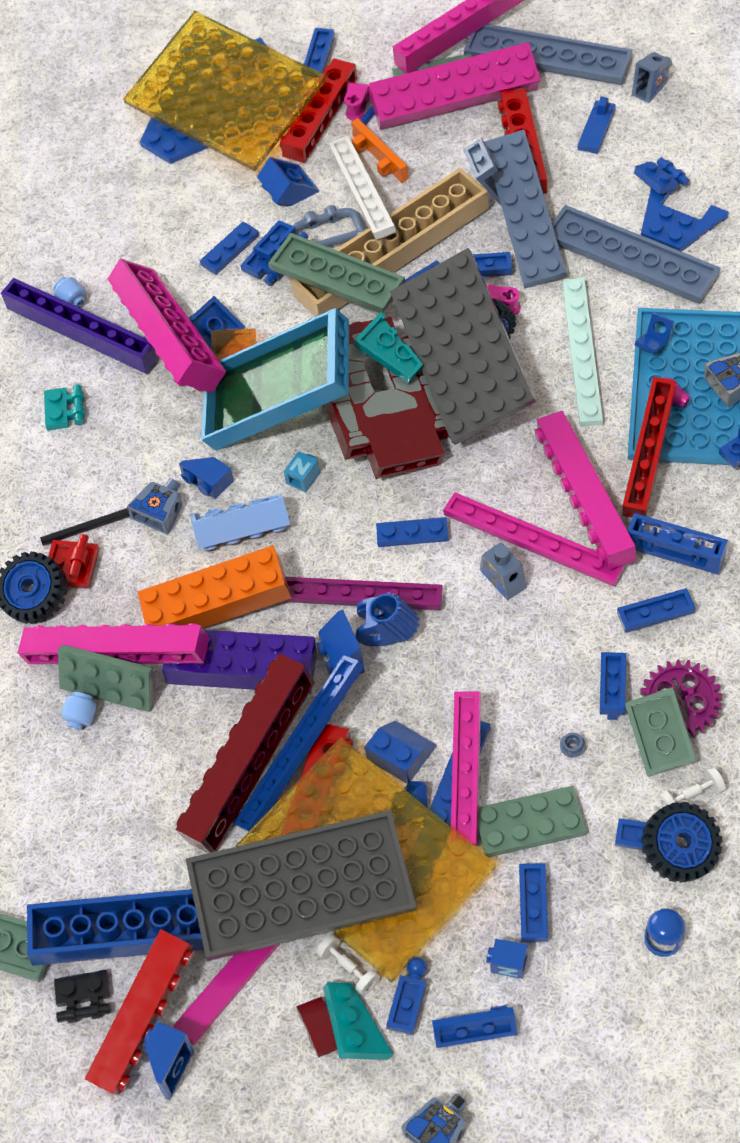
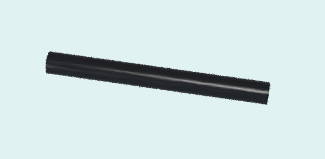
[40,508,130,546]

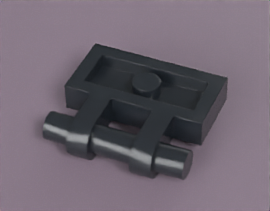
[54,970,111,1024]

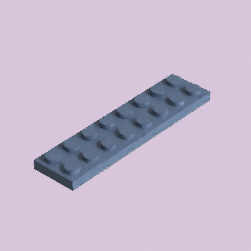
[464,24,633,84]
[485,130,567,288]
[552,205,721,304]

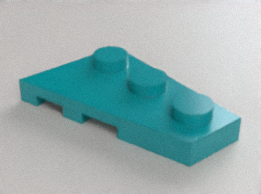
[353,312,423,384]
[323,982,393,1060]

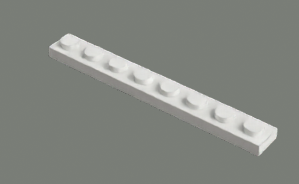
[329,136,396,240]

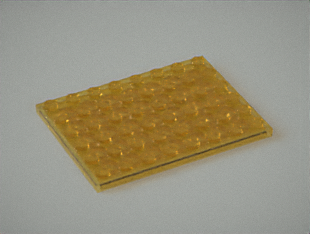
[123,10,326,171]
[235,737,496,983]

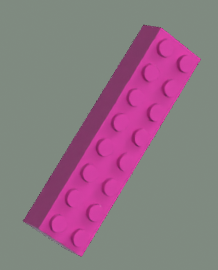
[369,42,540,130]
[108,258,226,393]

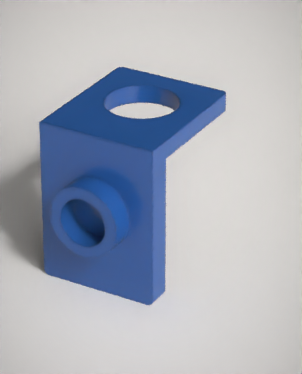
[634,312,674,354]

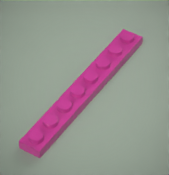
[443,492,625,586]

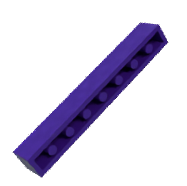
[1,278,159,374]

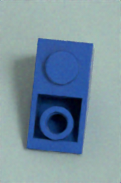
[179,457,234,499]

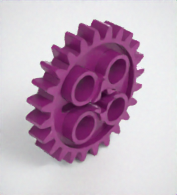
[640,659,722,738]

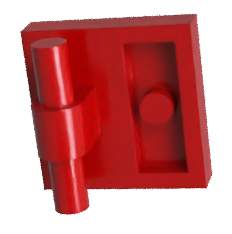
[48,534,100,589]

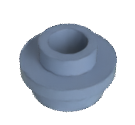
[560,733,585,758]

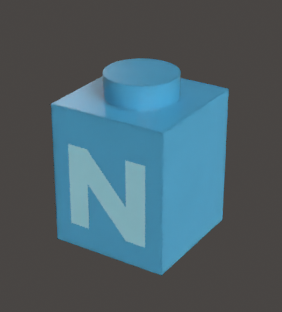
[284,451,320,493]

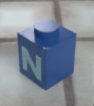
[486,938,528,979]

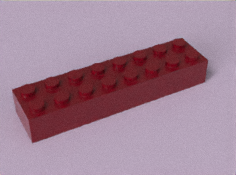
[175,653,315,853]

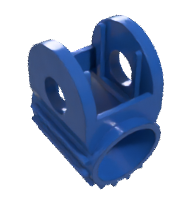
[356,592,420,646]

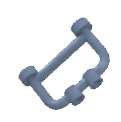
[293,205,366,247]

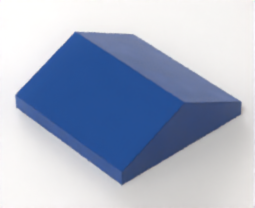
[189,296,245,355]

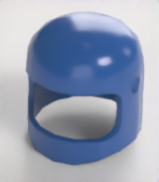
[644,908,686,957]

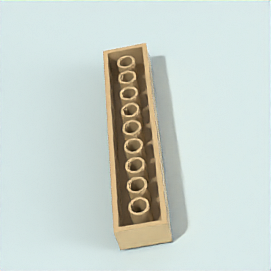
[290,168,489,317]

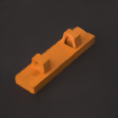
[351,118,408,183]

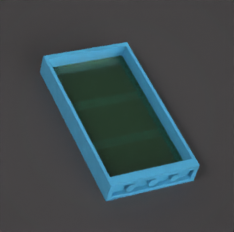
[201,308,349,450]

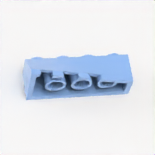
[190,494,290,551]

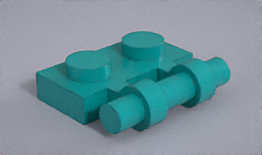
[44,384,85,431]

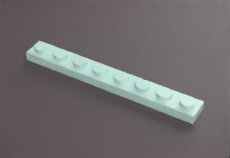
[562,278,603,427]

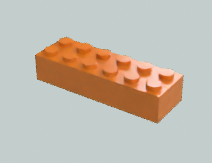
[137,545,291,628]

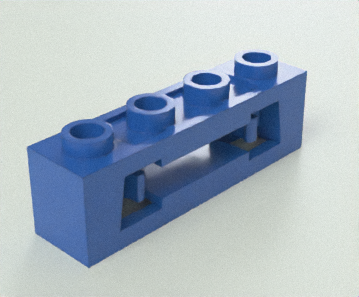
[627,513,728,575]

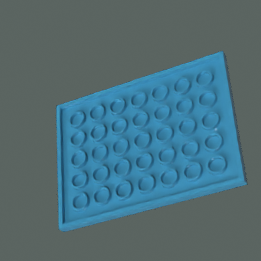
[627,308,740,465]

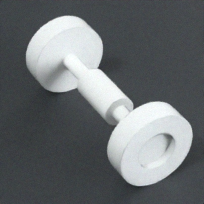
[658,767,725,807]
[316,933,380,996]

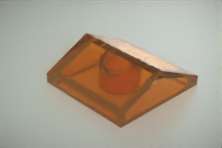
[211,328,257,374]

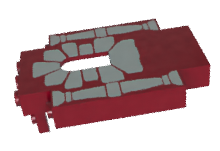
[311,317,450,479]

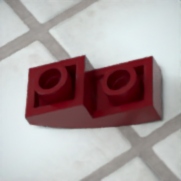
[296,997,337,1058]

